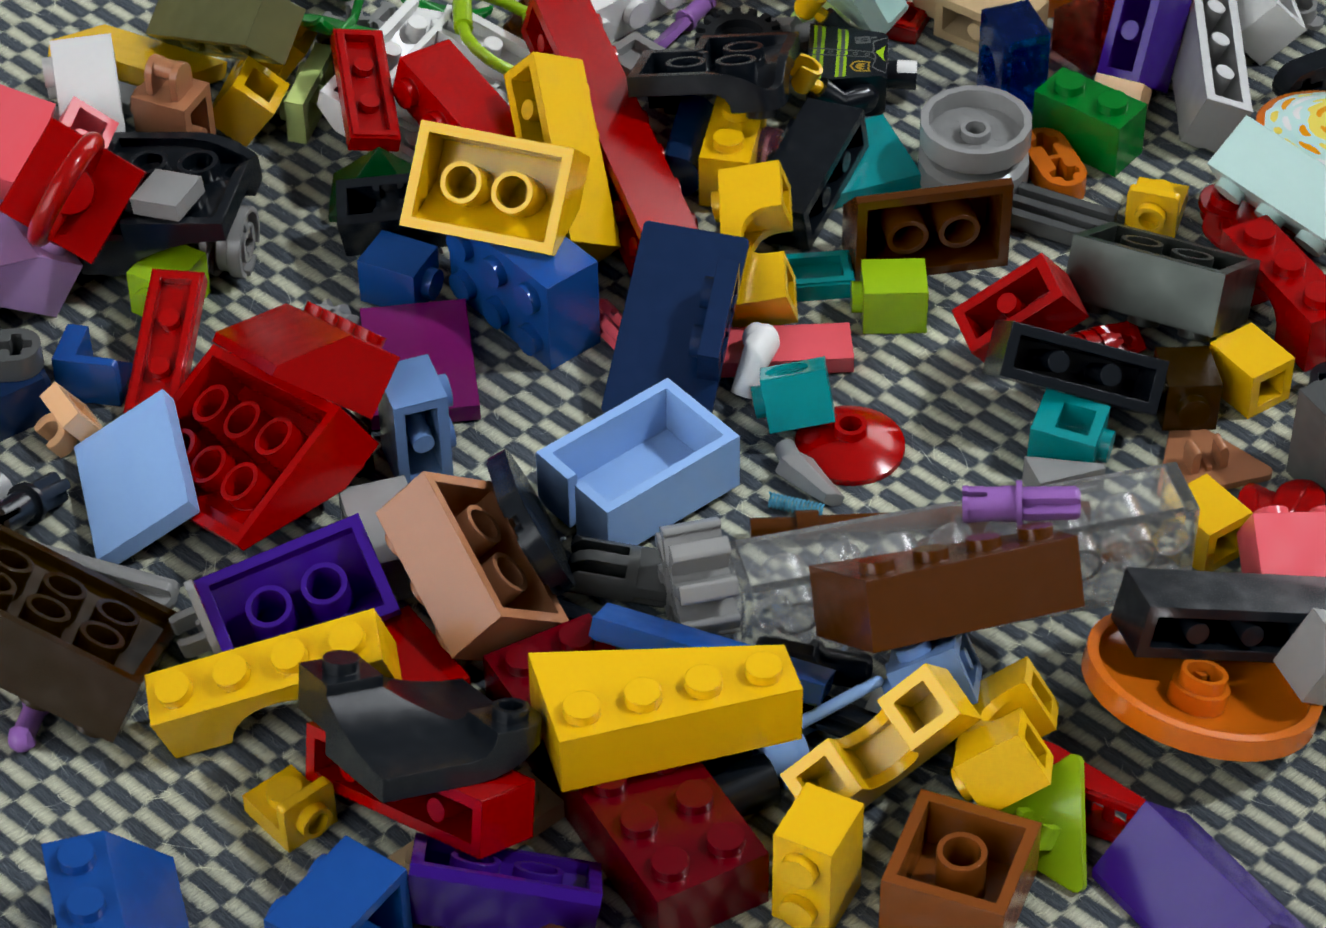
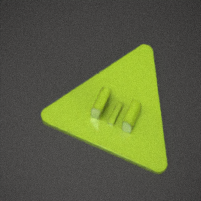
[1000,754,1087,893]

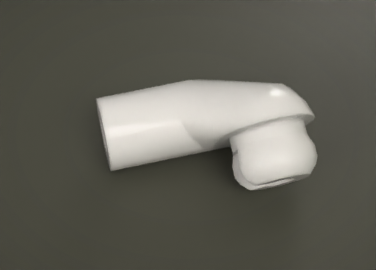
[731,322,780,399]

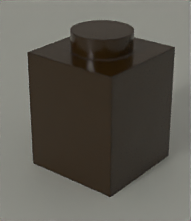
[1154,346,1223,431]

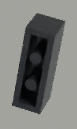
[763,98,869,251]
[982,320,1169,416]

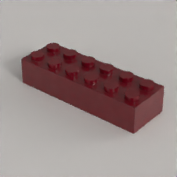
[483,613,769,928]

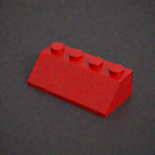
[212,301,400,419]

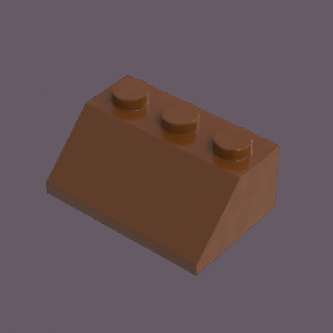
[842,178,1014,281]

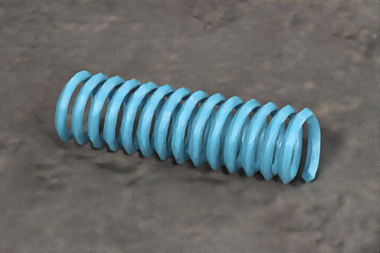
[768,492,825,515]

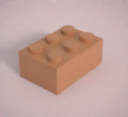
[375,471,569,661]

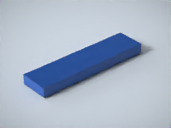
[588,602,836,707]

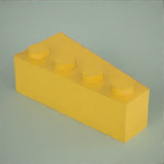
[528,644,803,792]

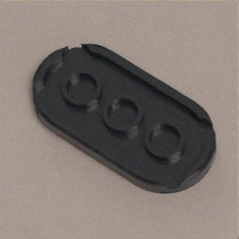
[486,449,576,596]

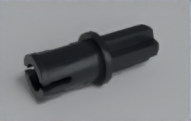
[0,472,71,531]
[756,635,873,688]

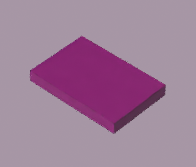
[360,299,481,430]

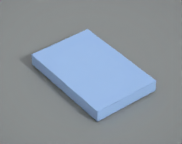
[74,389,200,564]

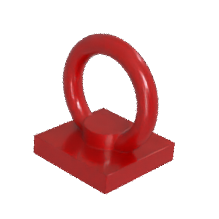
[0,117,147,264]

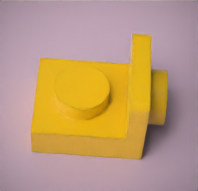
[1124,176,1189,238]
[242,764,338,853]

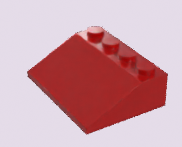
[172,344,379,551]

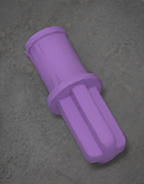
[962,480,1081,527]

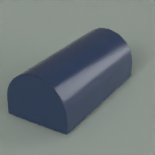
[665,95,714,197]

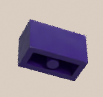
[1097,0,1192,93]

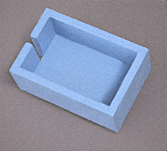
[536,378,740,545]

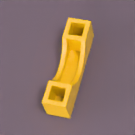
[144,608,402,759]

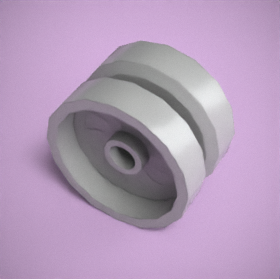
[918,85,1032,195]

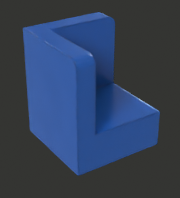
[51,324,133,407]

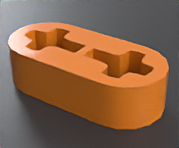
[1028,127,1087,200]

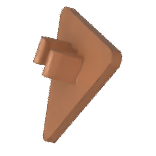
[1156,429,1273,503]

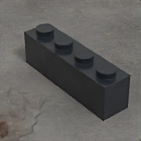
[1111,567,1326,663]

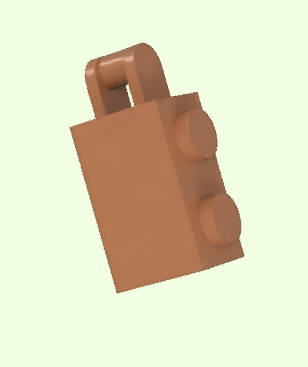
[130,54,216,134]

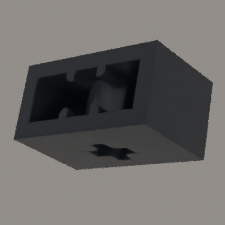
[336,173,447,256]

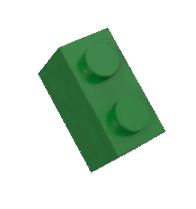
[1032,67,1148,177]

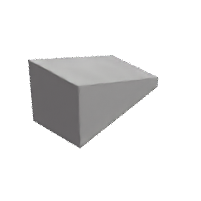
[1022,456,1106,499]

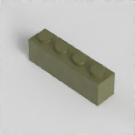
[145,0,306,65]

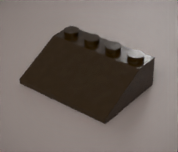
[0,524,177,743]

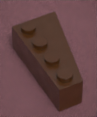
[809,522,1085,653]

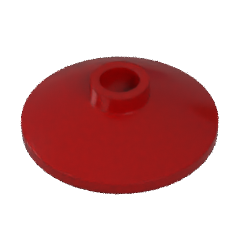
[795,405,905,486]

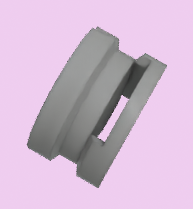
[199,205,260,279]

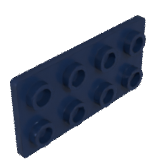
[601,221,749,414]

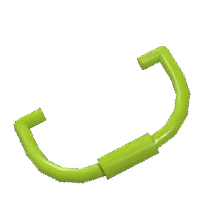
[452,0,528,75]

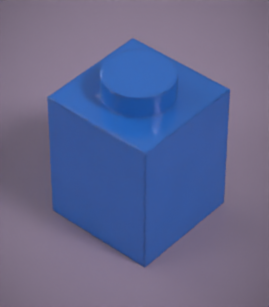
[357,230,444,307]

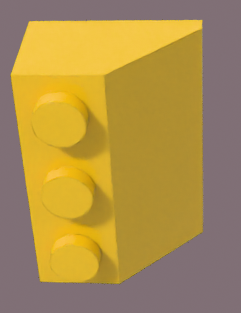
[399,119,590,256]

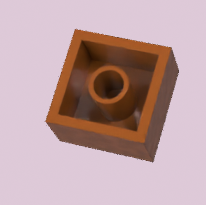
[878,789,1042,928]

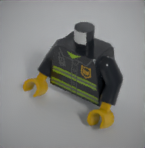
[790,0,917,116]

